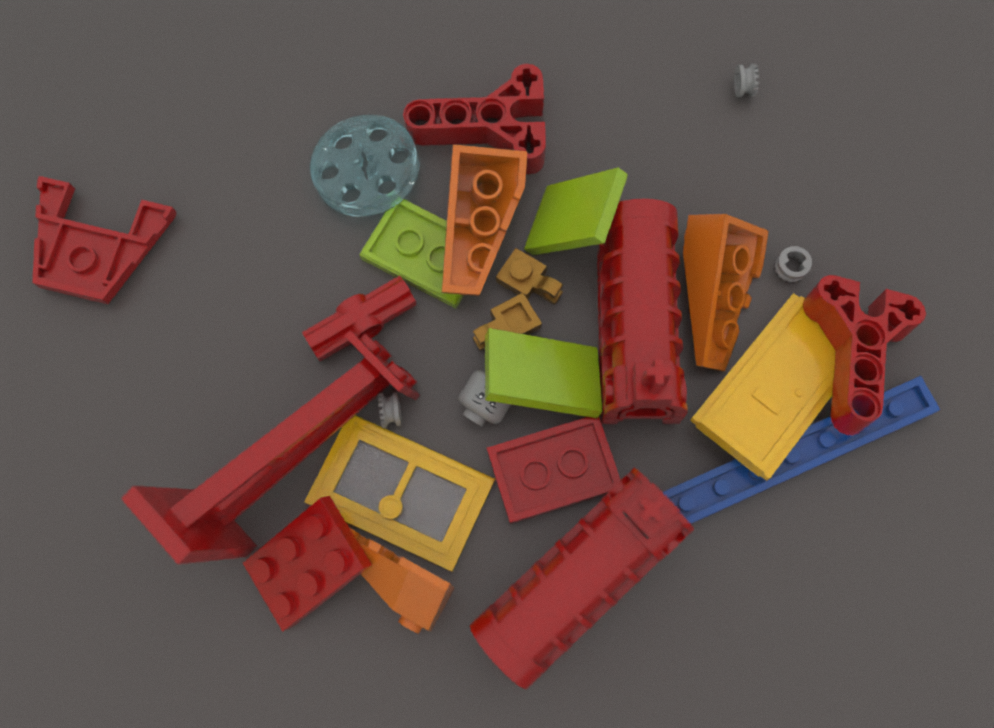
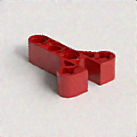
[403,64,546,175]
[803,275,926,436]

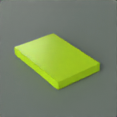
[524,167,628,255]
[359,195,464,309]
[485,328,602,418]

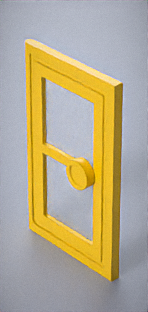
[304,415,495,572]

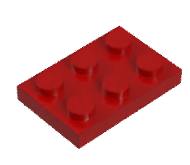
[487,417,621,525]
[243,495,372,632]

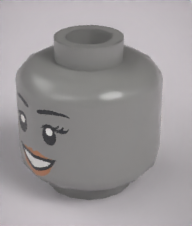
[458,370,511,427]

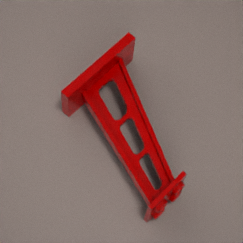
[121,330,421,564]

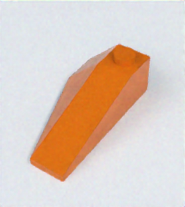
[442,144,527,296]
[683,214,769,371]
[350,528,455,634]

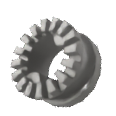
[734,64,759,97]
[774,246,812,283]
[378,391,402,428]

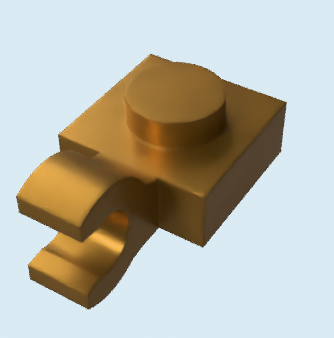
[496,248,563,305]
[473,293,542,351]

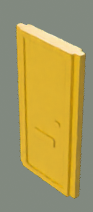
[690,293,836,481]

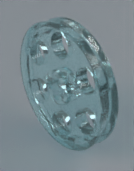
[310,114,420,217]

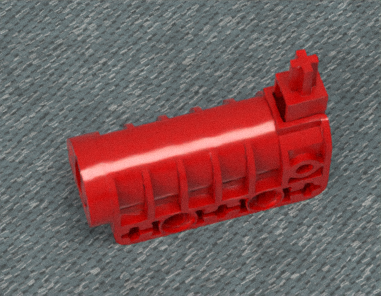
[597,199,688,424]
[469,467,695,690]

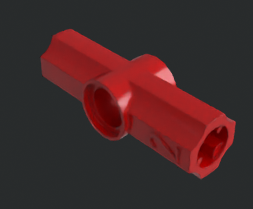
[302,275,417,362]

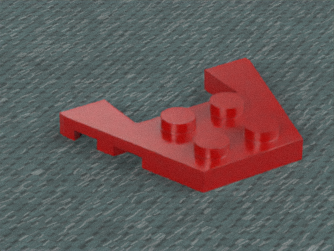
[32,176,177,304]

